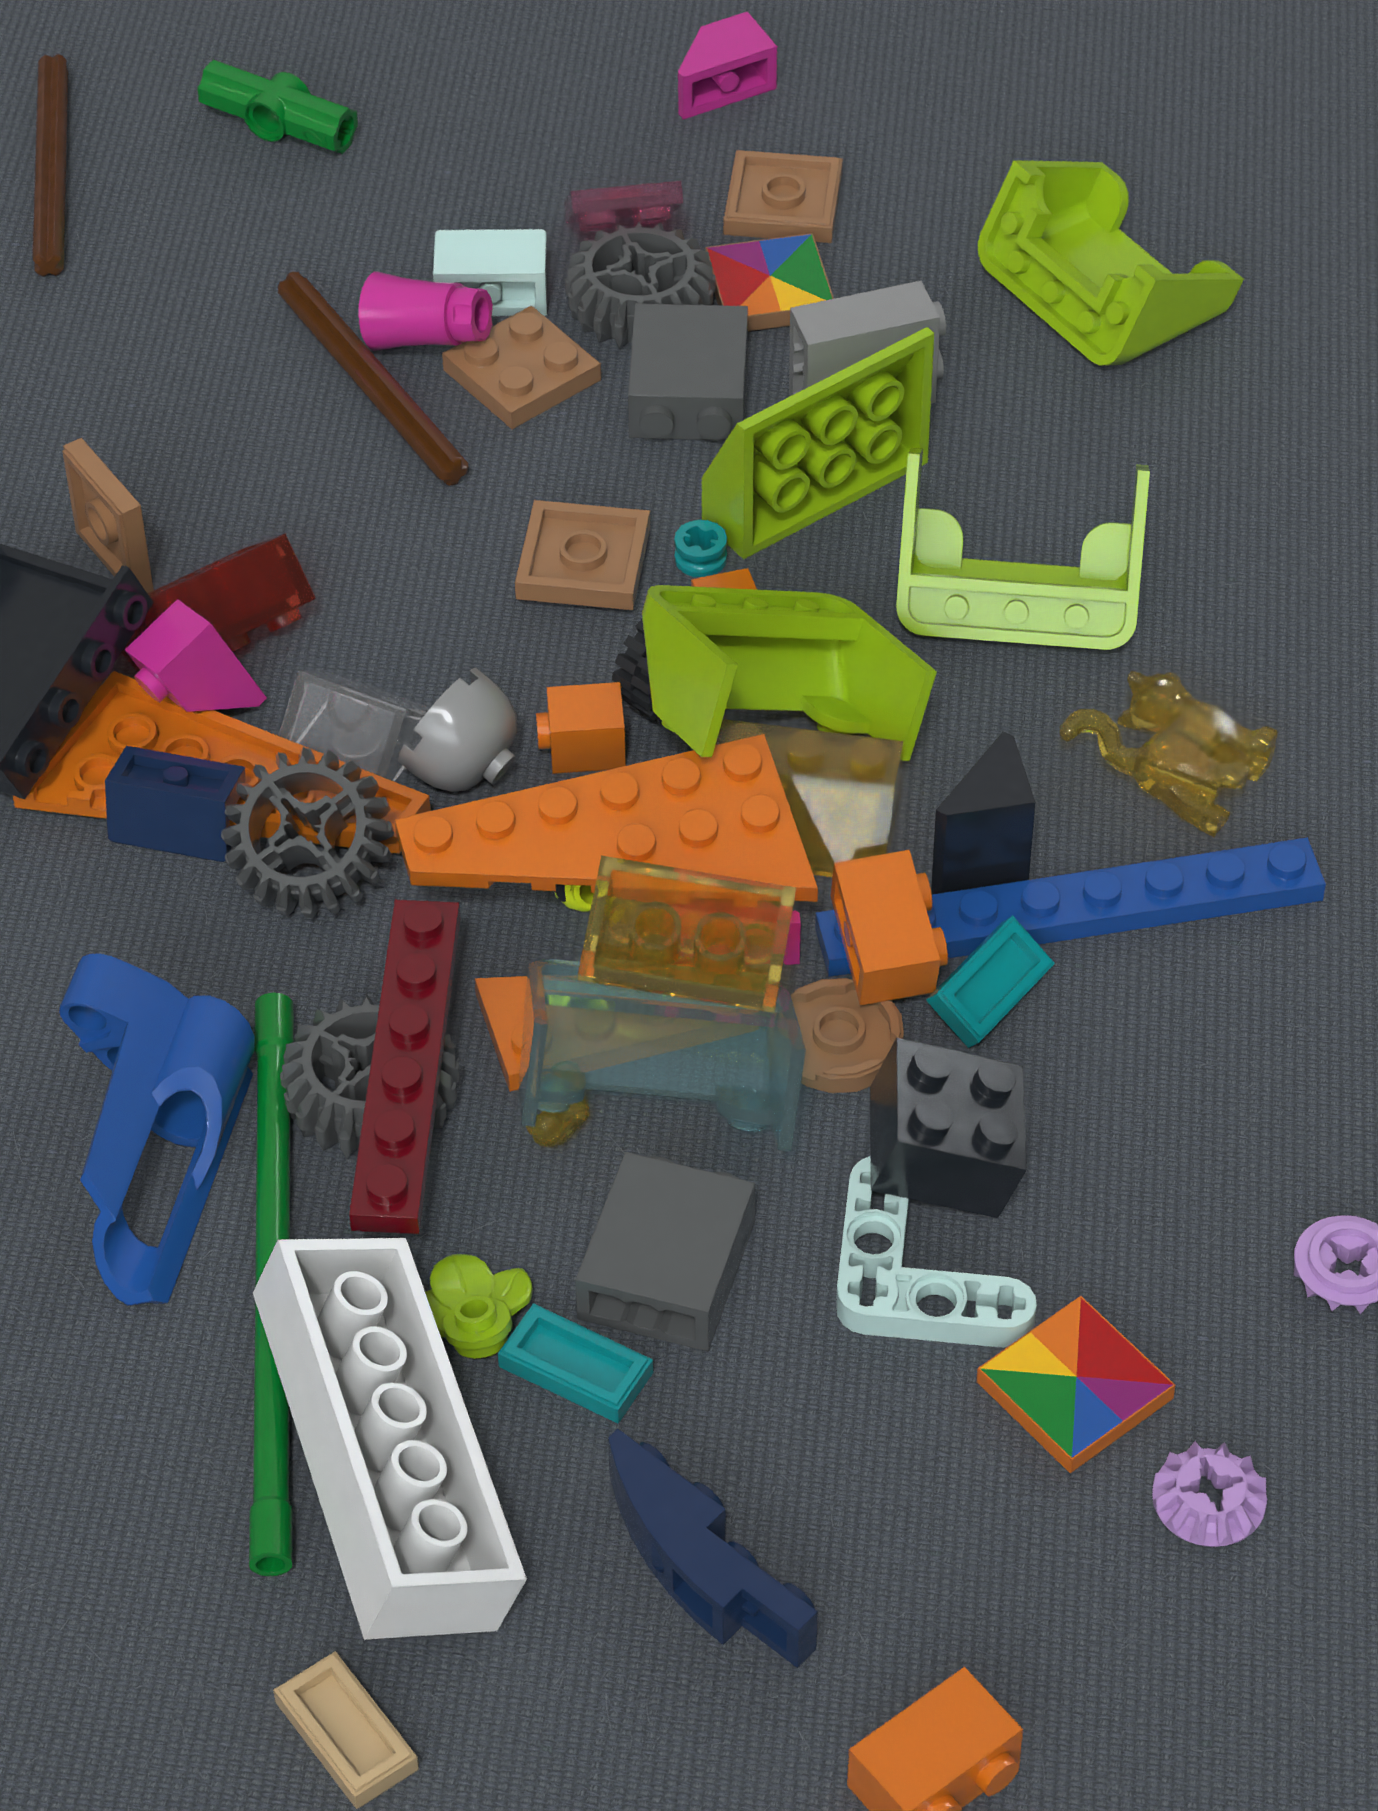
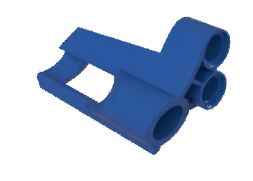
[59,954,255,1305]

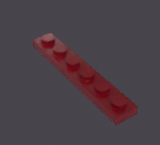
[349,899,461,1234]

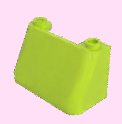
[978,160,1244,365]

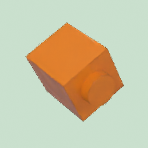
[536,682,626,774]

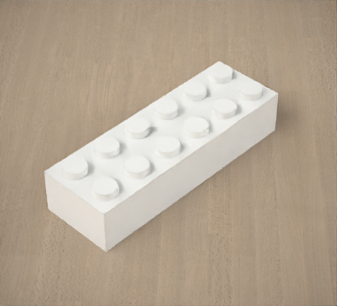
[253,1238,527,1640]

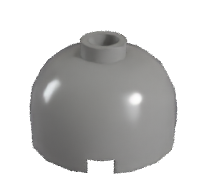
[398,668,517,792]

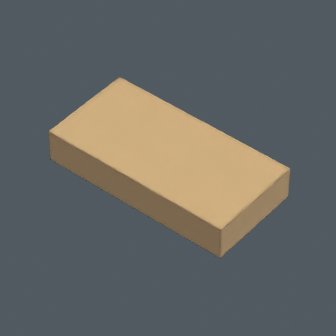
[274,1651,419,1810]

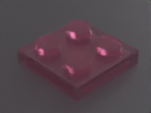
[564,181,683,231]

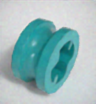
[674,520,727,577]

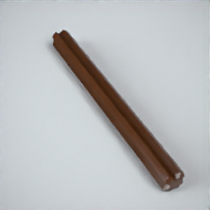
[32,54,68,277]
[278,271,469,486]

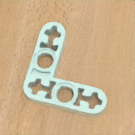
[836,1156,1037,1348]

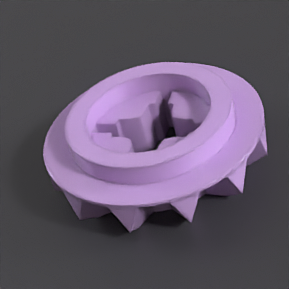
[1294,1215,1378,1314]
[1152,1441,1267,1547]

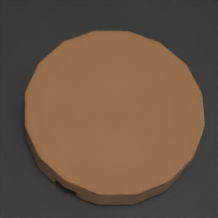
[774,978,904,1093]

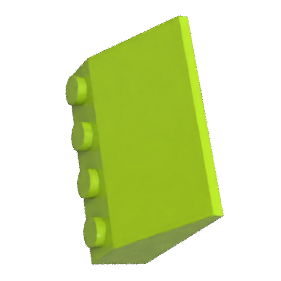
[702,327,934,560]

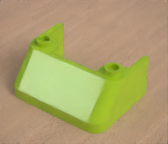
[896,448,1150,650]
[642,585,937,761]

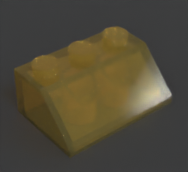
[716,719,903,877]
[578,856,796,1013]

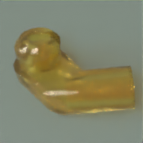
[525,1062,590,1147]

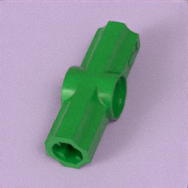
[197,60,358,154]

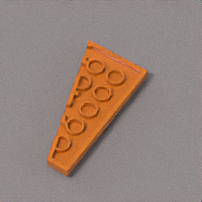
[12,671,431,854]
[395,734,818,902]

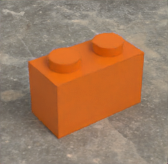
[830,850,948,1005]
[847,1667,1023,1811]

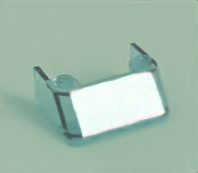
[518,959,806,1151]

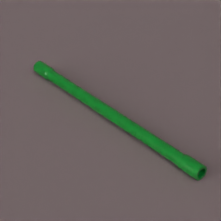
[249,993,294,1576]

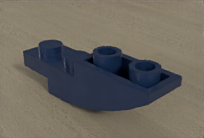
[608,1428,818,1668]

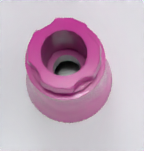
[358,271,493,351]

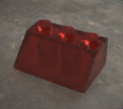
[121,533,316,672]

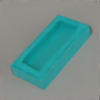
[926,915,1055,1048]
[498,1303,653,1424]

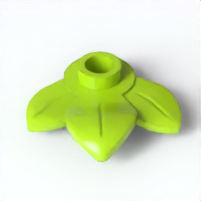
[425,1254,533,1359]

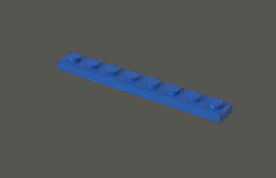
[815,837,1326,977]

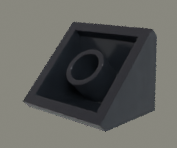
[931,731,1036,895]

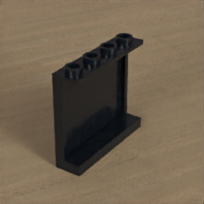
[0,544,154,799]

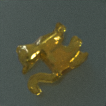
[1060,671,1278,837]

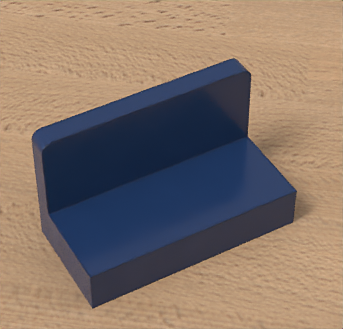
[105,746,246,862]

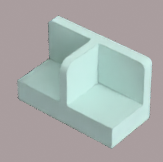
[433,229,547,316]

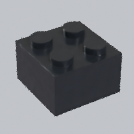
[870,1037,1027,1218]

